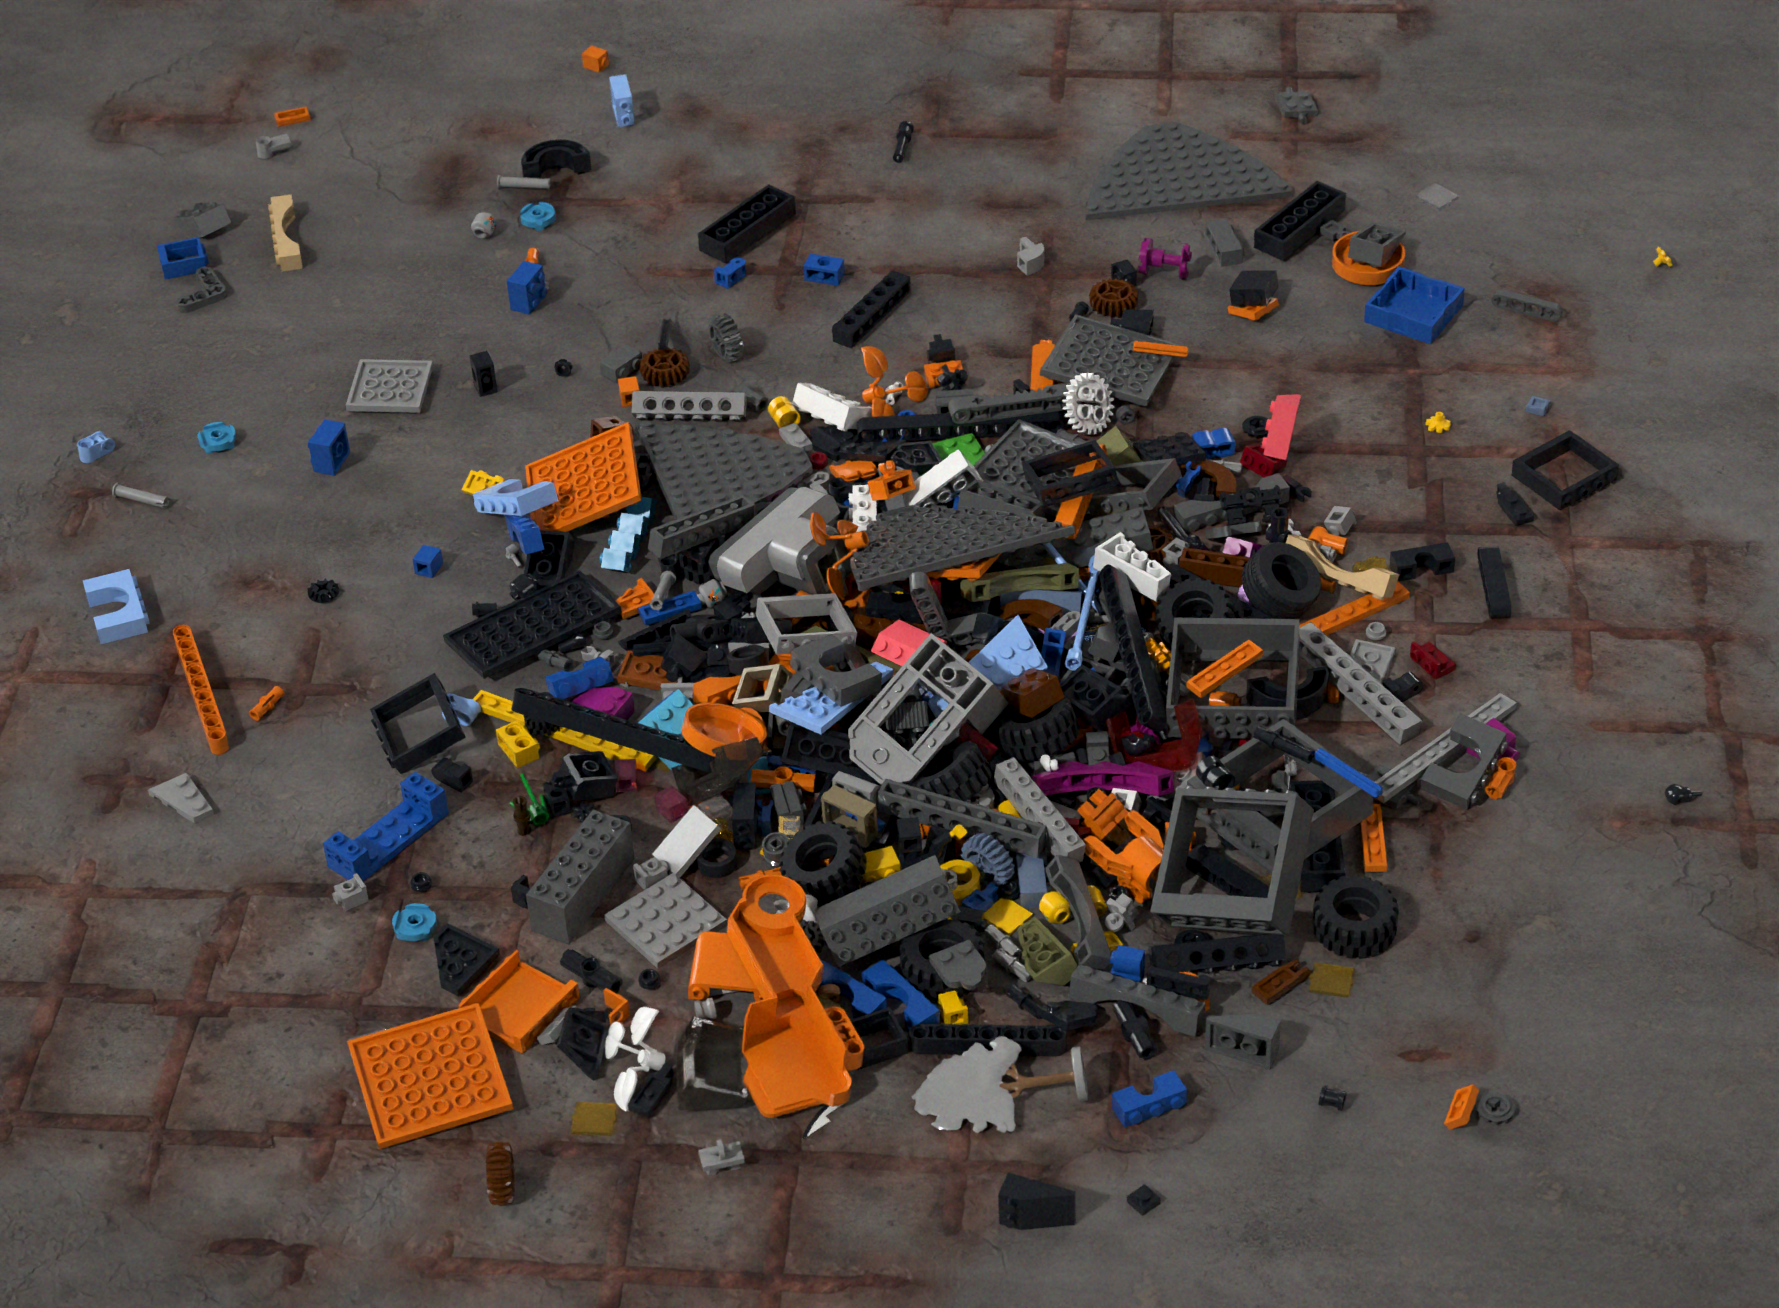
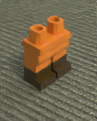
[1077,789,1132,851]

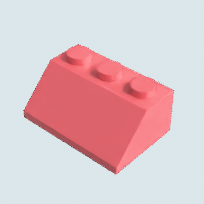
[1261,394,1301,460]
[871,620,947,666]

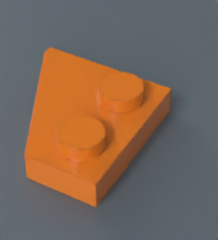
[1228,298,1279,321]

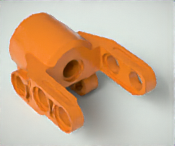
[1082,810,1164,904]

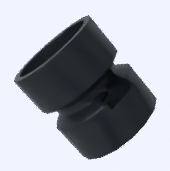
[1196,756,1235,790]

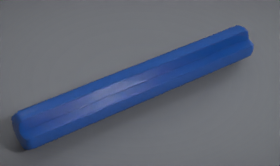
[1314,748,1383,798]

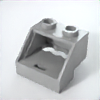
[832,771,881,815]

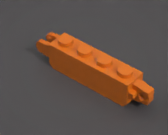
[1030,340,1058,405]

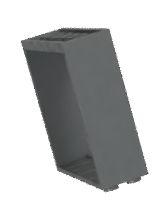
[1166,618,1300,739]
[1187,719,1373,874]
[1150,786,1314,936]

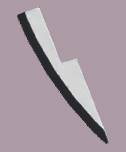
[802,1104,843,1139]

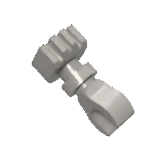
[581,646,617,668]

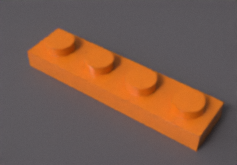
[1186,639,1263,698]
[1360,804,1387,872]

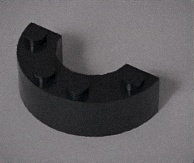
[521,139,592,178]
[1246,666,1329,719]

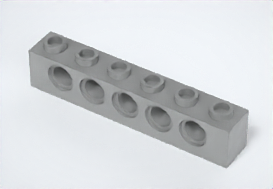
[632,391,747,422]
[994,757,1086,863]

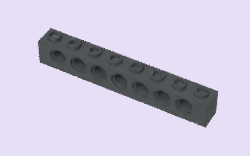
[877,779,1046,858]

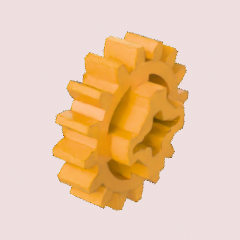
[1145,638,1171,675]

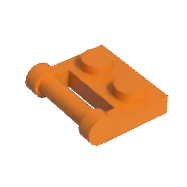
[924,360,966,389]

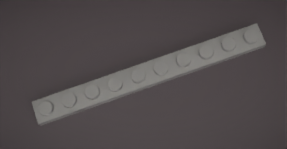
[1374,693,1517,803]

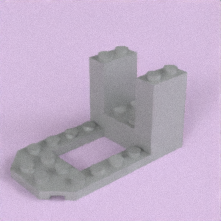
[848,633,1009,785]

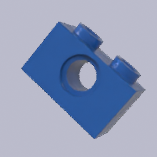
[803,254,845,286]

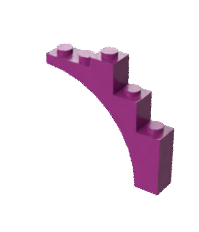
[1031,760,1174,796]

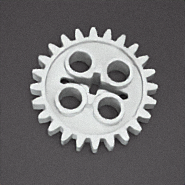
[1062,373,1114,435]

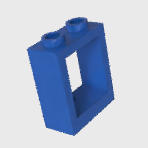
[157,237,209,279]

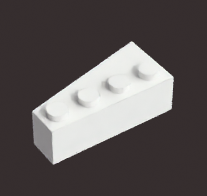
[902,449,984,509]
[1093,532,1171,601]

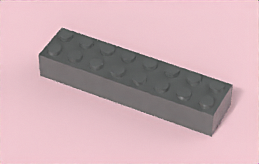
[995,507,1153,569]

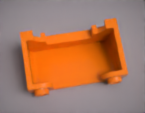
[688,931,763,1001]

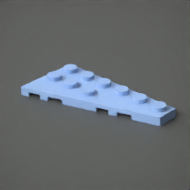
[928,615,1048,718]
[769,662,893,734]

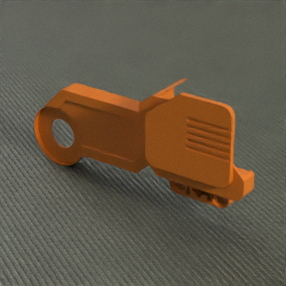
[727,875,864,1118]

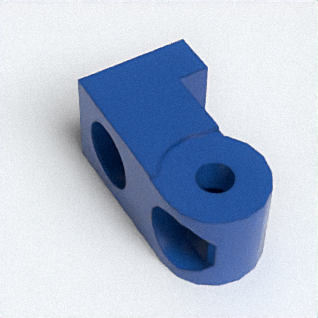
[714,258,746,289]

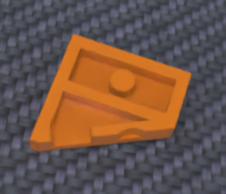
[615,578,654,619]

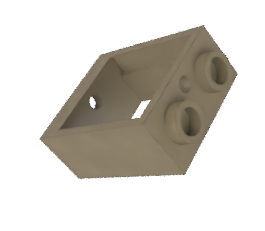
[732,664,793,713]
[821,785,878,848]

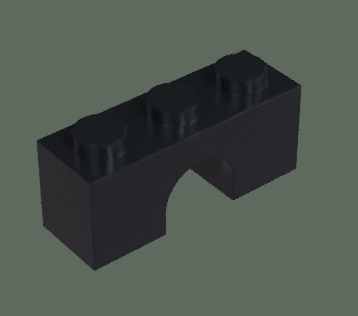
[1389,542,1455,582]
[897,817,922,870]

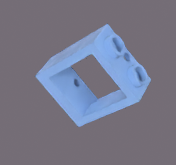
[609,75,635,127]

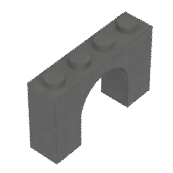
[790,634,882,707]
[1421,713,1508,810]

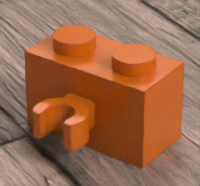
[867,460,915,501]

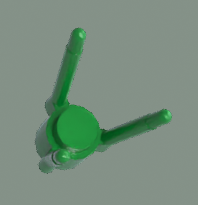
[510,773,550,825]

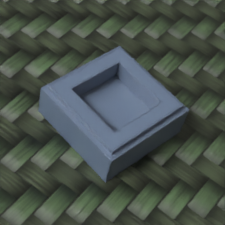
[1525,396,1550,416]

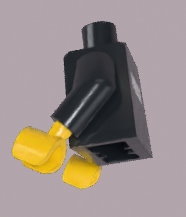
[922,825,967,865]

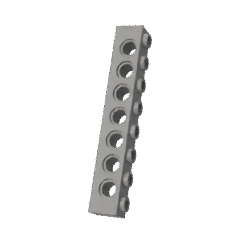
[1300,622,1422,745]

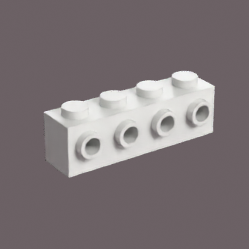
[849,485,877,532]

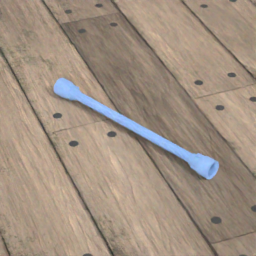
[1065,555,1100,671]

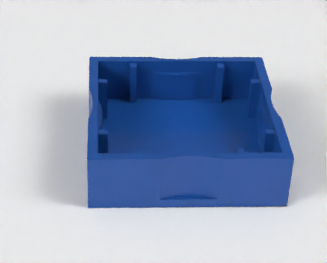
[1364,266,1465,344]

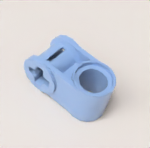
[77,431,115,463]
[442,693,481,726]

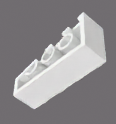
[792,383,872,431]

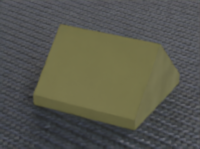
[1097,426,1143,465]

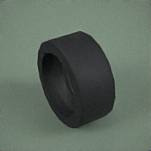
[727,645,768,675]
[696,838,737,878]

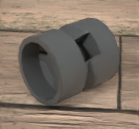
[762,832,789,870]

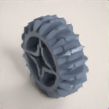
[961,833,1015,887]

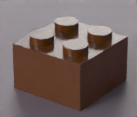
[1001,668,1064,718]

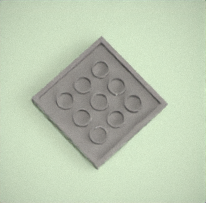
[346,359,433,413]
[604,873,727,969]

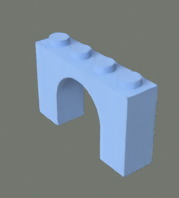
[473,479,558,516]
[83,569,150,644]

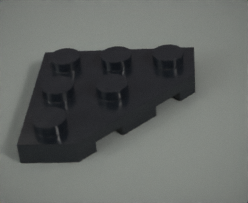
[434,923,500,996]

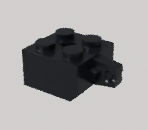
[551,751,618,800]

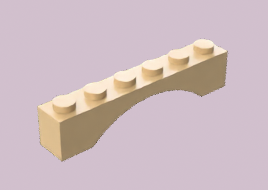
[268,194,303,272]
[1286,535,1399,600]

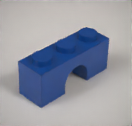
[545,657,614,699]
[1112,1070,1187,1127]

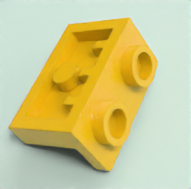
[462,470,506,496]

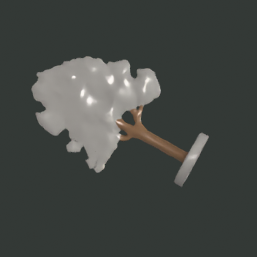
[912,1037,1088,1133]

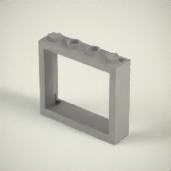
[756,593,857,655]

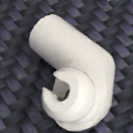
[885,382,903,406]

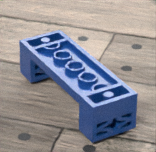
[323,772,449,881]

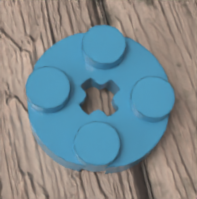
[520,202,556,231]
[197,422,236,454]
[392,903,437,941]

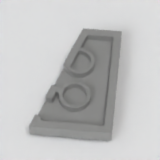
[148,773,214,823]

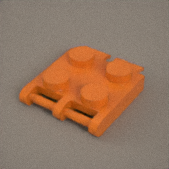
[829,460,877,483]

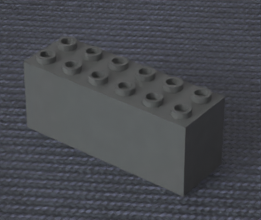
[526,810,635,945]
[815,855,960,967]

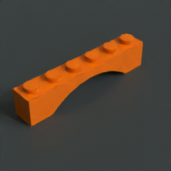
[693,653,790,705]

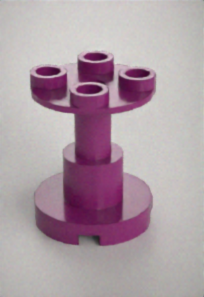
[1138,238,1192,279]

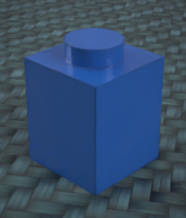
[413,545,443,578]

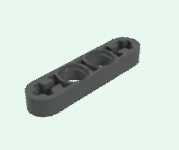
[1491,290,1563,322]

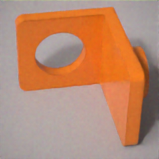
[603,988,630,1025]

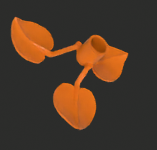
[861,346,928,417]
[810,512,869,601]

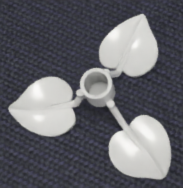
[603,1007,665,1111]

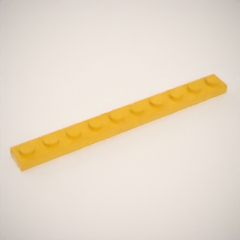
[473,690,657,772]

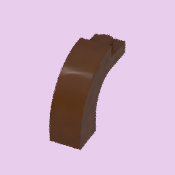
[1180,460,1237,501]
[998,599,1063,632]

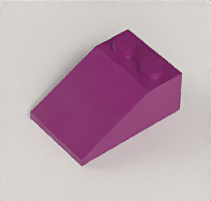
[572,687,635,720]

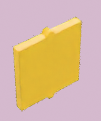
[984,898,1033,936]

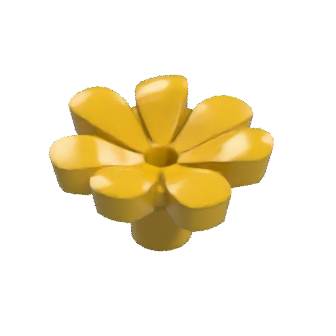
[1653,247,1673,267]
[1426,412,1451,433]

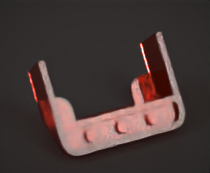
[1106,699,1202,771]

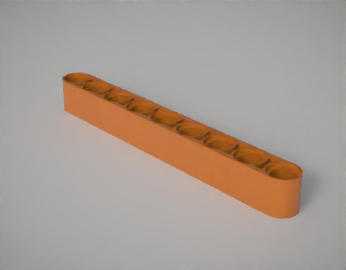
[1054,444,1107,540]
[173,625,229,755]

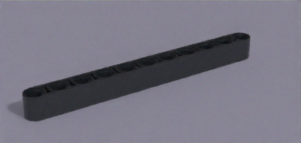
[856,411,1064,443]
[1099,564,1167,733]
[511,688,721,773]

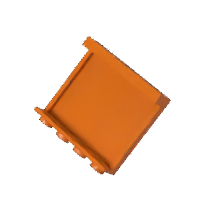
[458,950,580,1054]

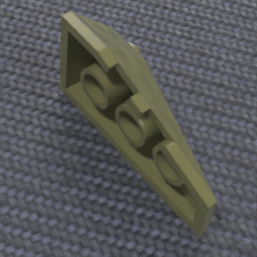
[1017,917,1078,986]

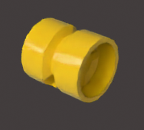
[768,396,800,428]

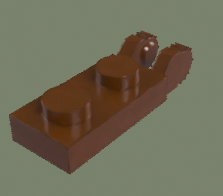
[1251,959,1311,1005]

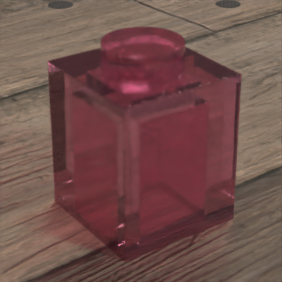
[614,759,638,792]
[655,785,688,823]

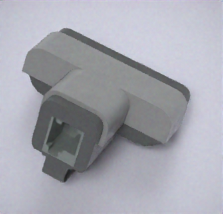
[709,487,852,604]

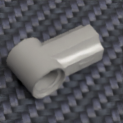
[256,134,291,159]

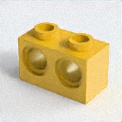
[496,720,540,768]

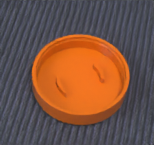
[1332,231,1405,285]
[681,703,767,761]

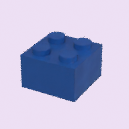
[507,261,547,315]
[308,419,350,476]

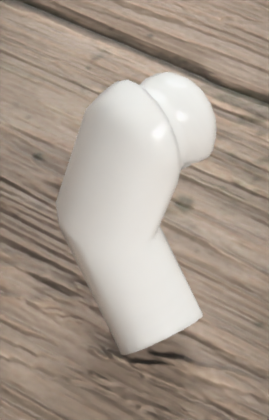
[1040,754,1058,772]

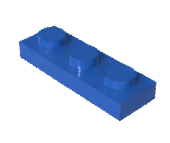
[638,591,702,626]

